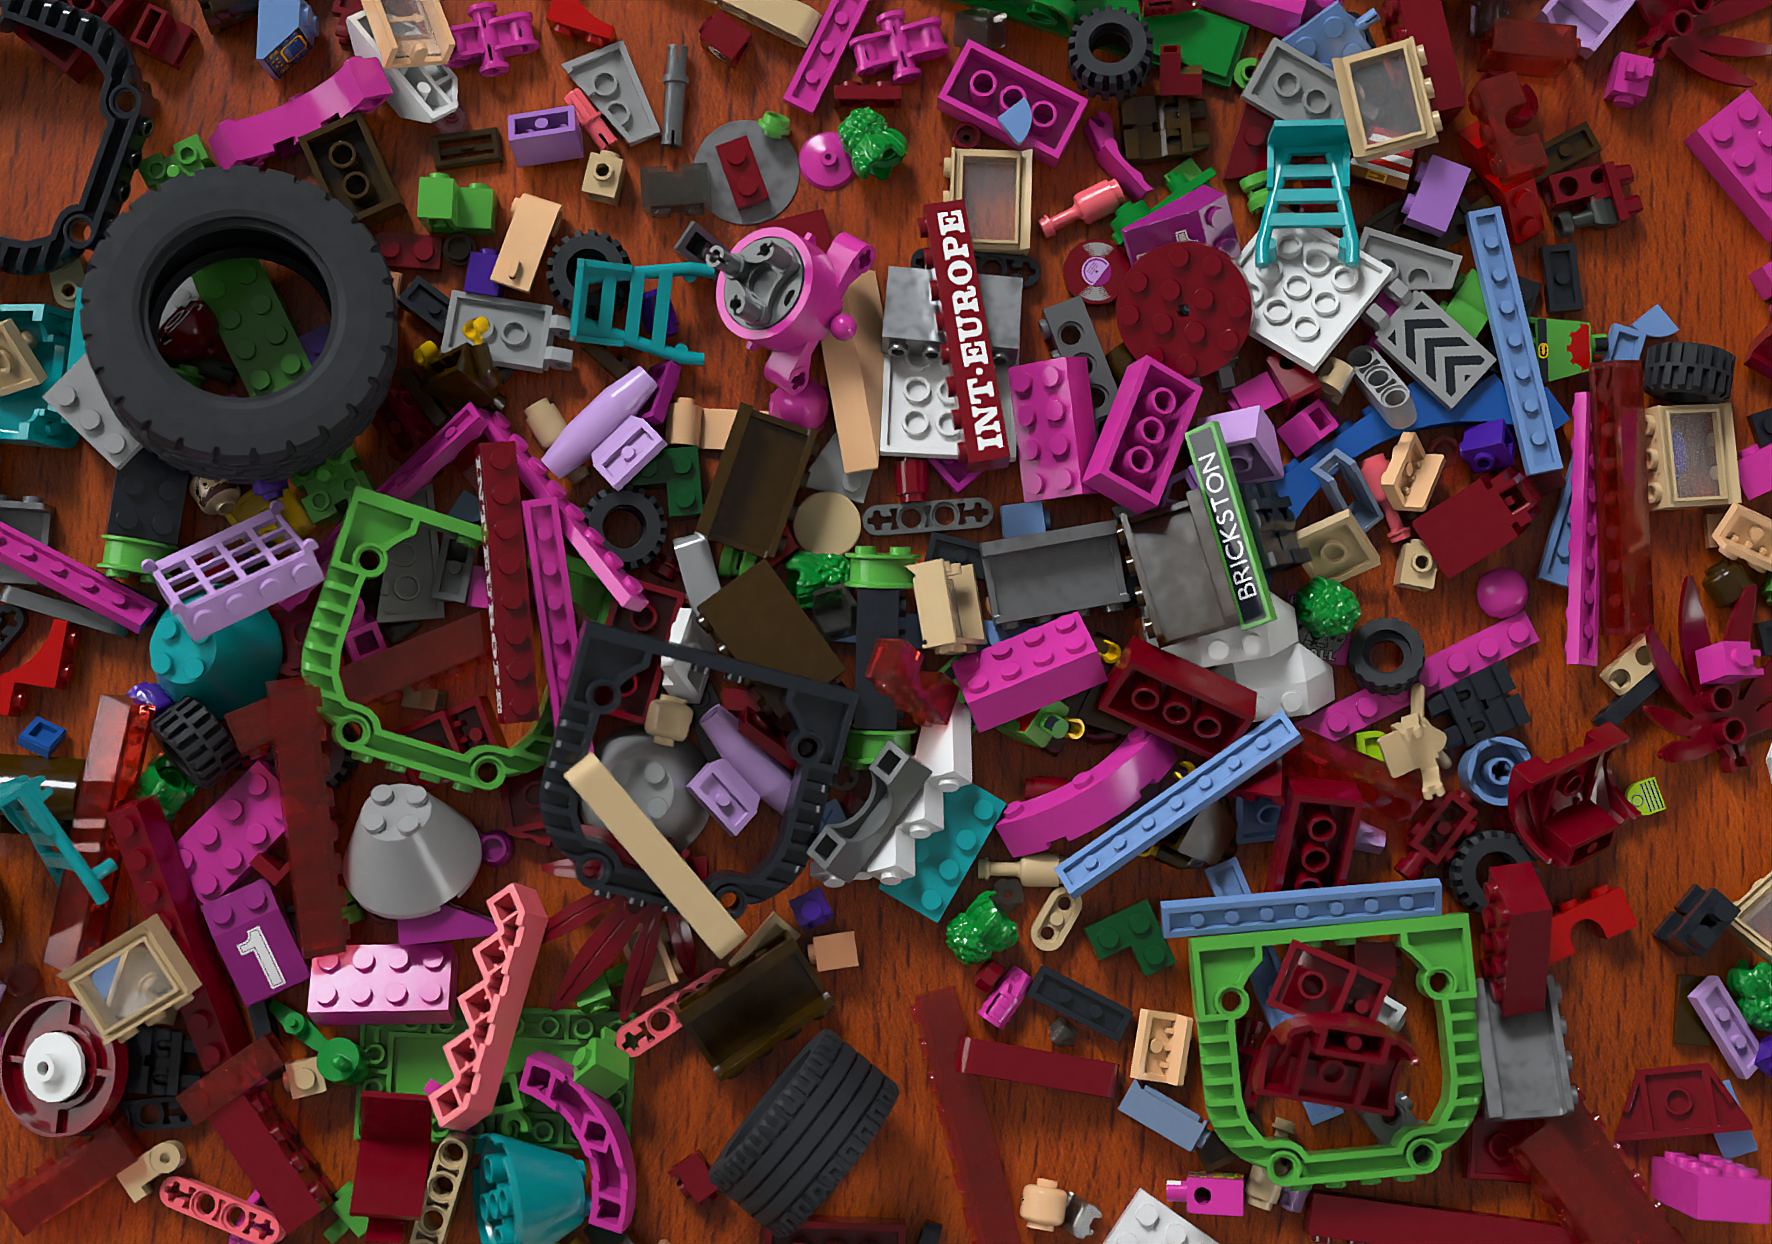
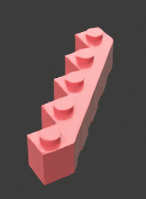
[428,882,548,1131]

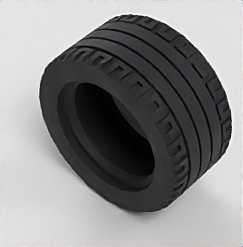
[708,1029,899,1237]

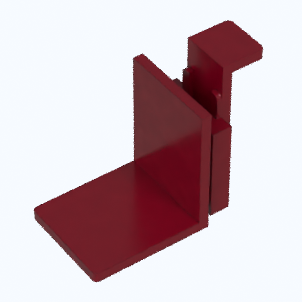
[1412,466,1566,579]
[349,1090,433,1244]

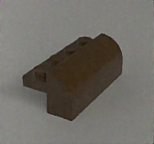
[0,753,91,839]

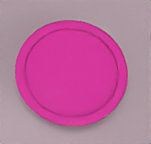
[799,132,856,190]

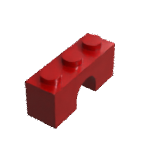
[1548,883,1638,965]

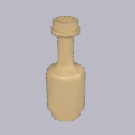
[524,398,590,485]
[978,853,1068,887]
[1244,1117,1296,1211]

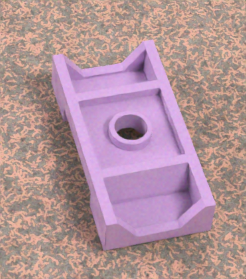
[1535,0,1636,60]

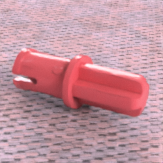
[564,88,618,151]

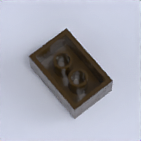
[298,110,408,229]

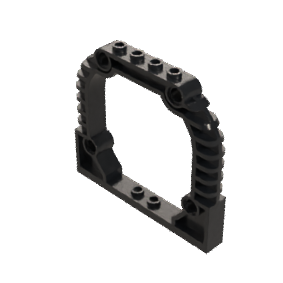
[0,0,156,276]
[539,619,859,920]

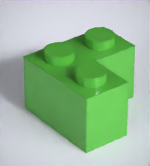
[417,173,498,237]

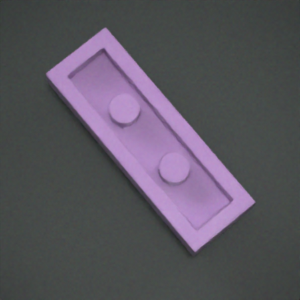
[1687,975,1760,1080]

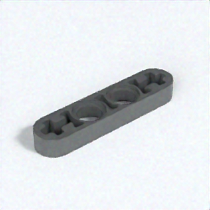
[862,497,994,537]
[0,584,129,638]

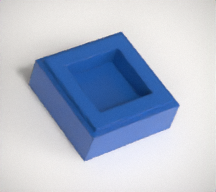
[17,716,68,759]

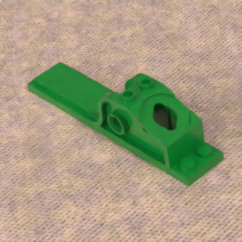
[947,0,1249,91]

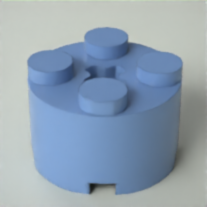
[1458,737,1531,806]

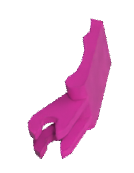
[1083,111,1154,203]

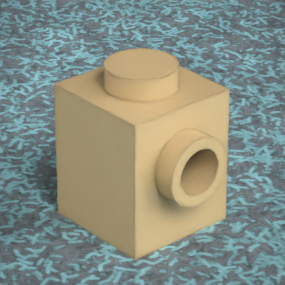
[581,150,627,206]
[1393,539,1438,592]
[283,1056,335,1099]

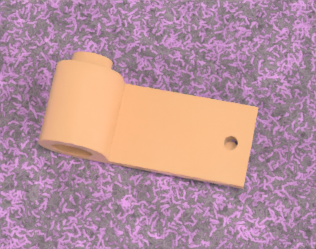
[490,193,564,294]
[665,397,769,450]

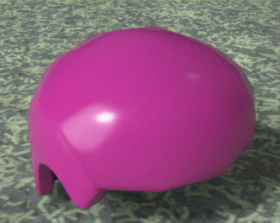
[1475,567,1529,619]

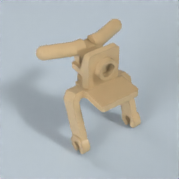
[1377,683,1452,800]

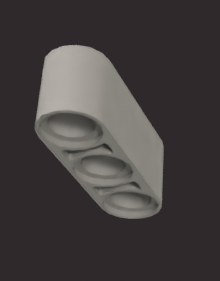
[1346,345,1417,429]
[673,534,722,616]

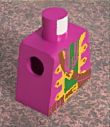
[1166,1171,1244,1216]

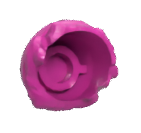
[769,378,830,432]

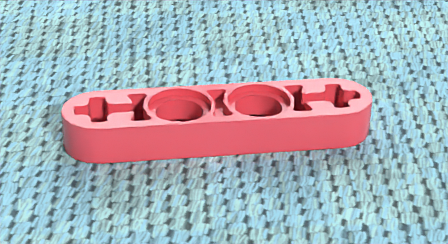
[615,967,726,1057]
[159,1175,286,1244]

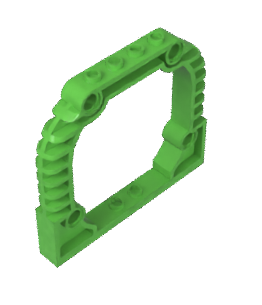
[301,486,613,794]
[1186,912,1483,1191]

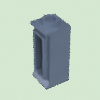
[1310,448,1384,533]
[1118,1079,1212,1152]

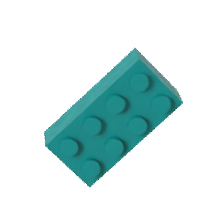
[878,783,1007,923]

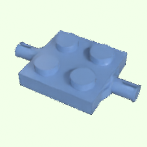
[1282,0,1381,73]

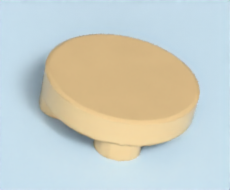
[793,491,861,556]

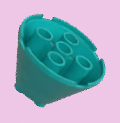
[150,583,283,719]
[472,1132,591,1244]

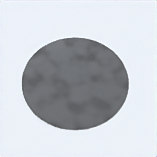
[693,120,799,225]

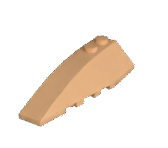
[820,270,884,475]

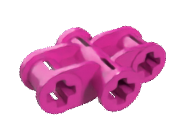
[444,2,539,77]
[848,9,950,84]

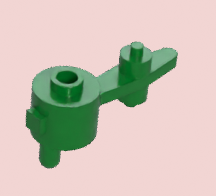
[1109,167,1217,248]
[269,1001,370,1087]

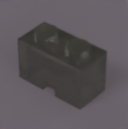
[640,163,712,219]

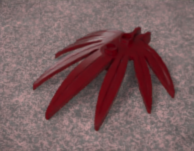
[1636,0,1772,88]
[1643,575,1772,773]
[541,824,695,1022]

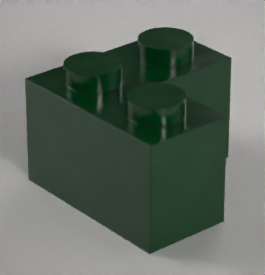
[632,446,705,522]
[1081,898,1177,977]

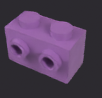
[508,105,584,168]
[1401,154,1471,238]

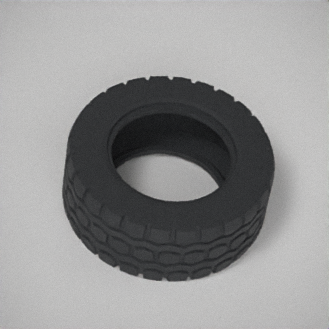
[80,165,398,484]

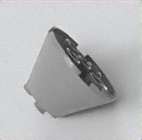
[578,725,710,853]
[342,784,482,919]

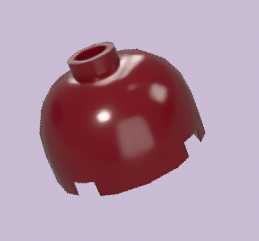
[158,295,219,363]

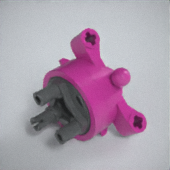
[706,227,876,395]

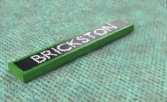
[1184,421,1277,630]

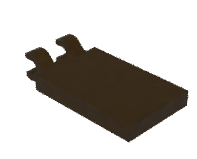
[1358,166,1495,250]

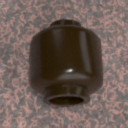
[1701,558,1754,611]

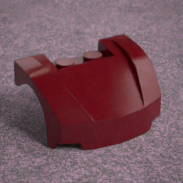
[1508,721,1642,869]
[1251,1012,1421,1116]

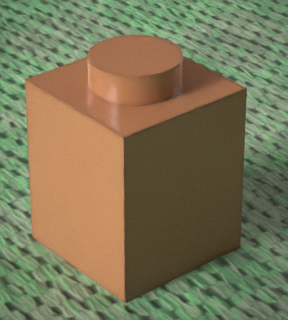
[807,930,859,972]

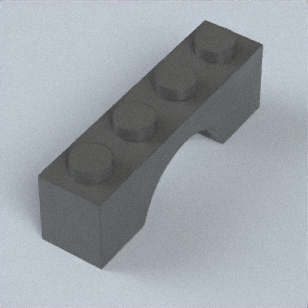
[806,740,933,884]

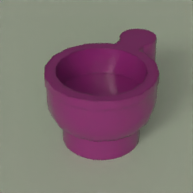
[474,825,515,867]

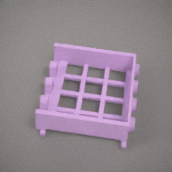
[141,499,325,642]

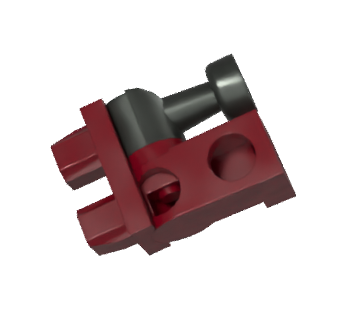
[1538,161,1643,239]

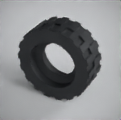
[1348,617,1425,696]

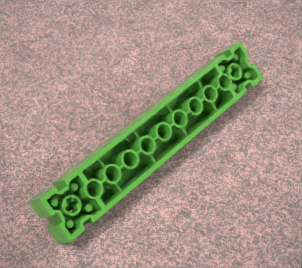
[138,133,378,529]

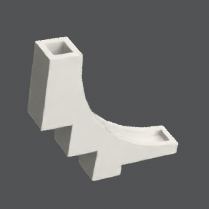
[810,696,972,888]

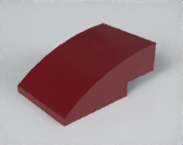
[392,696,508,792]
[1266,939,1392,1020]

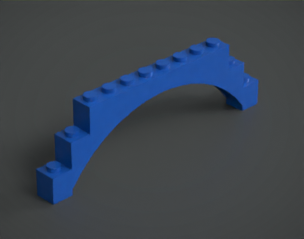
[1260,373,1570,590]

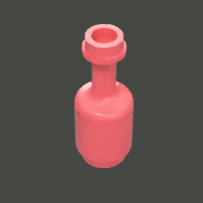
[1038,179,1126,239]
[1358,453,1411,543]

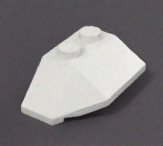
[346,10,458,123]
[1161,591,1299,667]
[1211,642,1335,722]

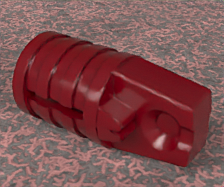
[1138,0,1201,19]

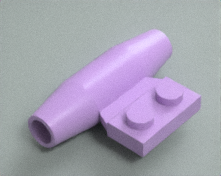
[541,366,668,491]
[685,704,793,837]

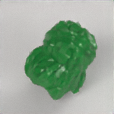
[837,107,909,181]
[785,550,854,613]
[1294,576,1361,638]
[126,752,200,823]
[945,891,1018,965]
[1727,959,1772,1031]

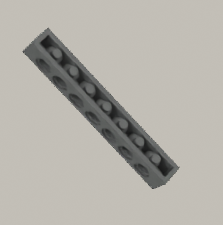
[1038,295,1162,556]

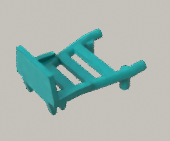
[1255,119,1360,269]
[569,258,715,367]
[0,775,117,905]

